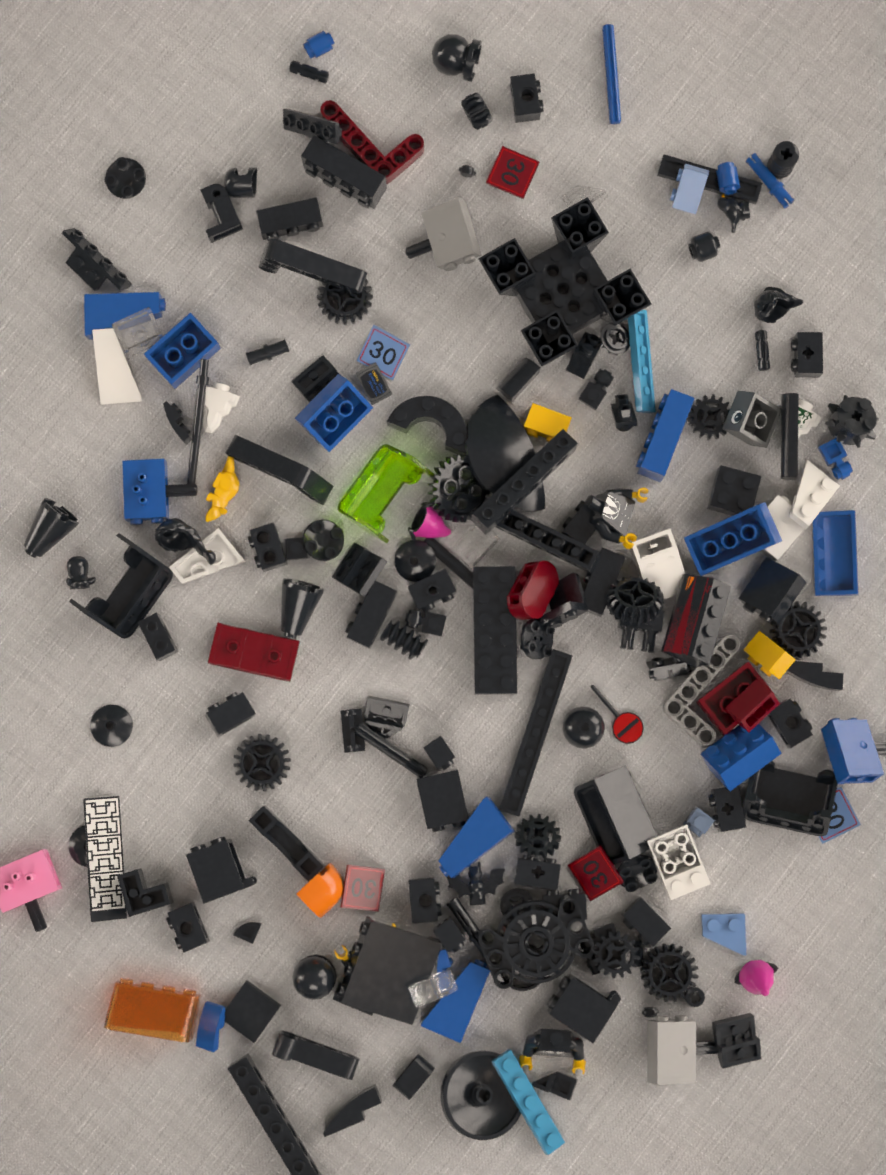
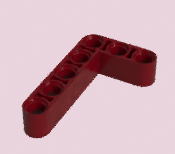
[320,100,424,184]

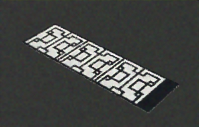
[83,796,127,922]

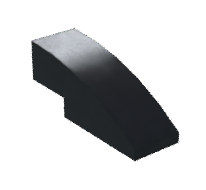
[786,661,844,691]
[323,1084,382,1137]

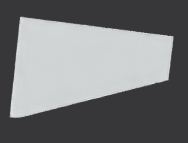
[92,328,142,405]

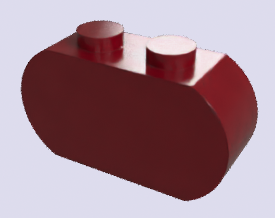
[507,560,559,620]

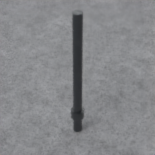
[187,359,209,484]

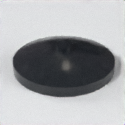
[440,1051,521,1140]

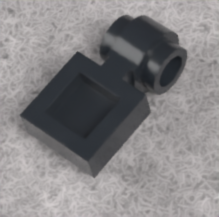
[578,369,614,411]
[404,609,446,637]

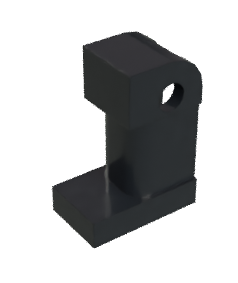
[200,184,243,243]

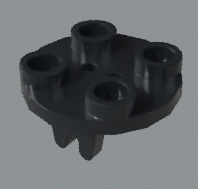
[520,618,555,659]

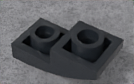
[163,401,192,445]

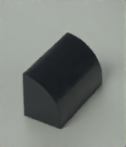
[496,357,541,403]

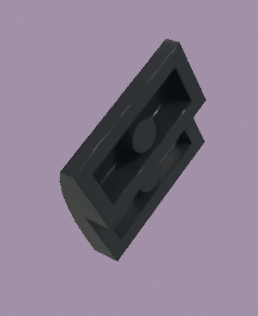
[291,355,339,403]
[332,542,387,597]
[225,980,281,1043]
[712,1013,761,1069]

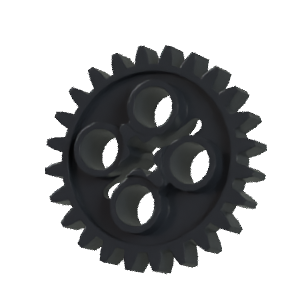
[428,454,491,523]

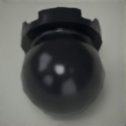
[432,34,482,82]
[292,954,337,1000]

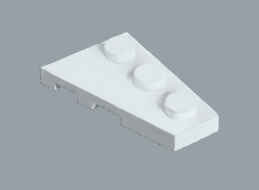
[789,460,840,530]
[169,528,245,584]

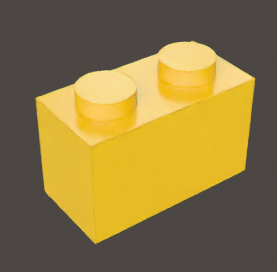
[524,403,572,442]
[743,630,796,679]

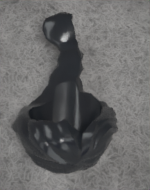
[154,518,216,565]

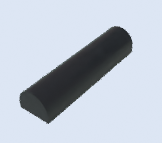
[780,393,799,480]

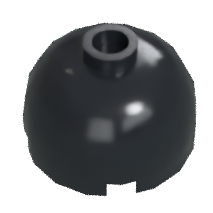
[562,706,605,749]

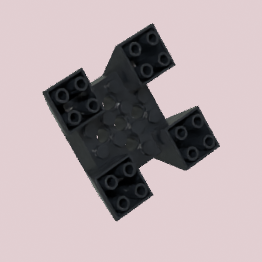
[478,197,652,367]

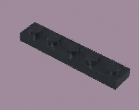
[657,154,763,204]

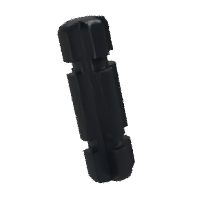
[289,60,329,83]
[755,330,770,371]

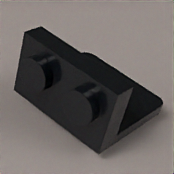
[539,573,588,628]

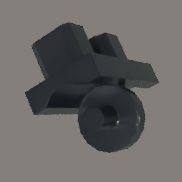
[611,394,637,432]

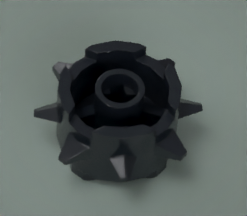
[825,395,879,448]

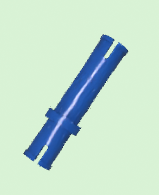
[746,153,795,209]

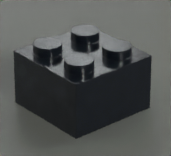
[707,465,761,516]

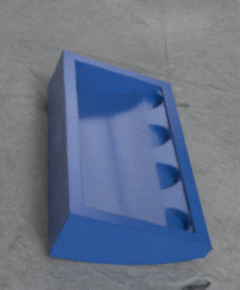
[813,510,859,596]

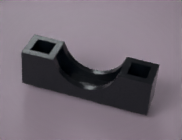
[248,805,325,882]

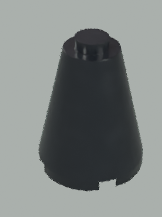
[24,498,79,558]
[281,578,324,638]

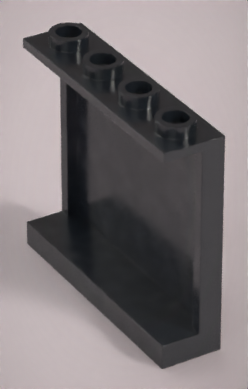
[336,916,442,1025]

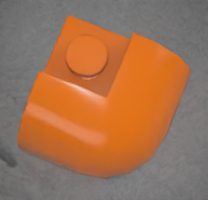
[296,863,344,918]

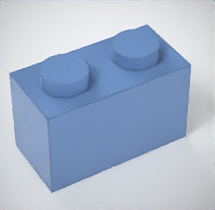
[670,164,709,214]

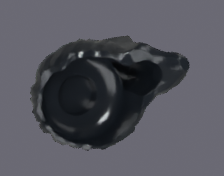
[754,287,804,323]

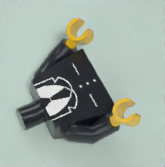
[585,487,649,549]
[519,1029,586,1074]

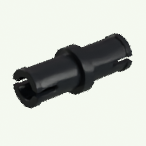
[246,339,289,366]

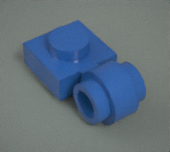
[818,438,853,480]

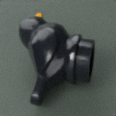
[717,194,750,233]

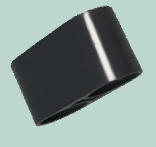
[393,1054,435,1100]

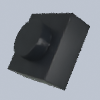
[285,537,308,560]

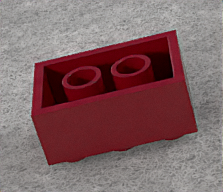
[696,661,775,735]

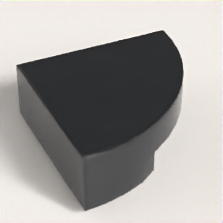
[233,922,262,944]

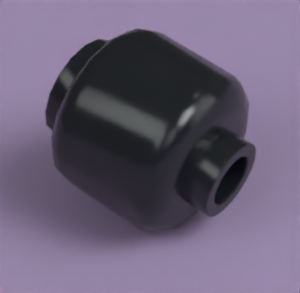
[688,232,721,262]

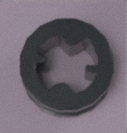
[684,987,705,1007]

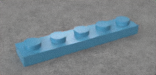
[628,310,656,414]
[491,1049,565,1155]

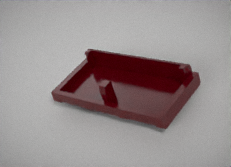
[208,622,300,682]

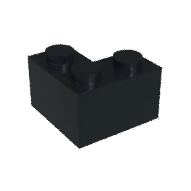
[117,868,174,917]

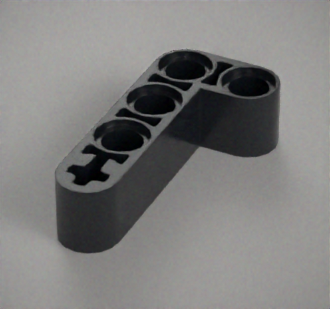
[272,1030,360,1080]

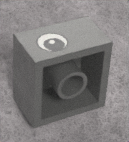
[722,391,781,448]

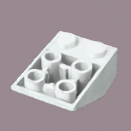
[630,529,685,600]
[647,824,711,900]

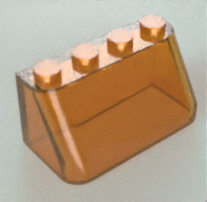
[104,978,201,1042]

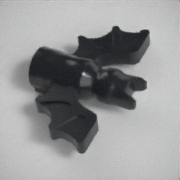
[447,862,505,906]

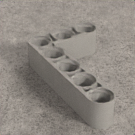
[663,635,740,746]

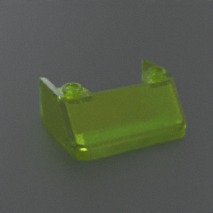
[337,444,435,543]

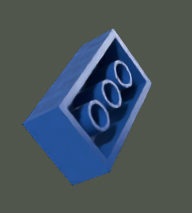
[636,389,695,483]
[684,502,782,576]

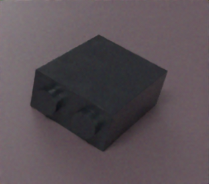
[738,557,806,624]
[416,770,469,832]

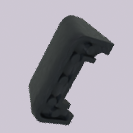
[743,761,838,836]

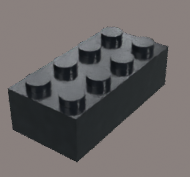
[301,135,387,209]

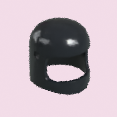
[224,167,258,198]

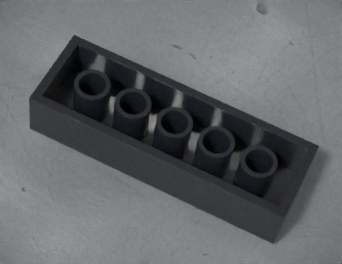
[473,566,517,695]

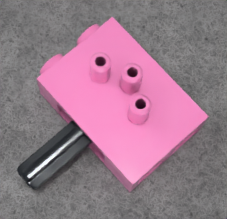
[0,849,63,932]

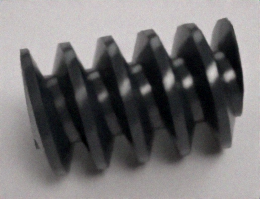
[767,141,799,179]
[380,619,428,660]

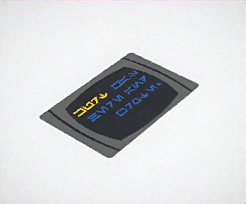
[356,363,392,405]

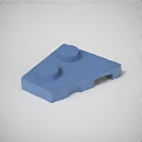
[701,913,746,956]

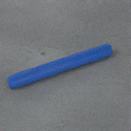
[602,24,621,124]

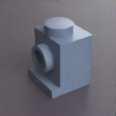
[683,807,715,837]

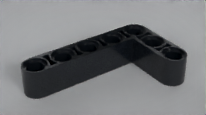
[259,239,367,294]
[225,435,334,505]

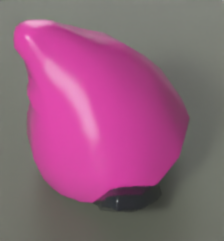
[408,502,451,541]
[734,960,779,996]

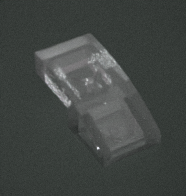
[408,969,458,1008]

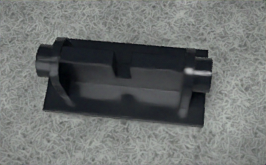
[646,657,692,681]
[340,709,365,753]

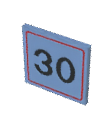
[357,325,411,380]
[819,787,861,844]

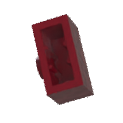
[726,679,780,733]

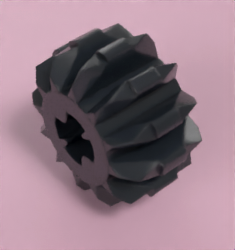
[461,93,492,130]

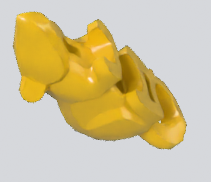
[205,456,240,522]

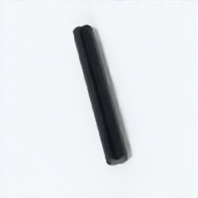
[423,538,473,589]
[354,723,428,778]

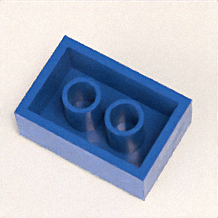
[144,312,221,389]
[295,374,373,452]
[700,724,782,791]

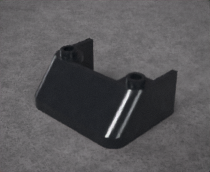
[69,533,173,639]

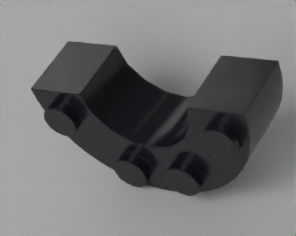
[387,396,468,455]

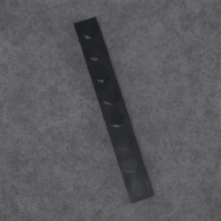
[499,649,573,817]

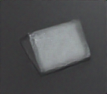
[112,307,164,360]

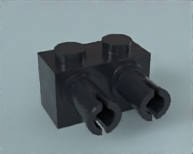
[618,610,665,653]

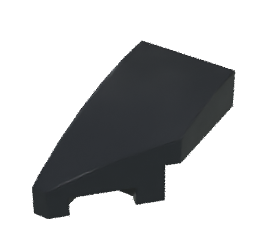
[531,1072,578,1101]

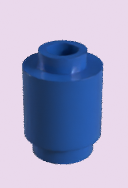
[303,30,335,59]
[716,162,740,195]

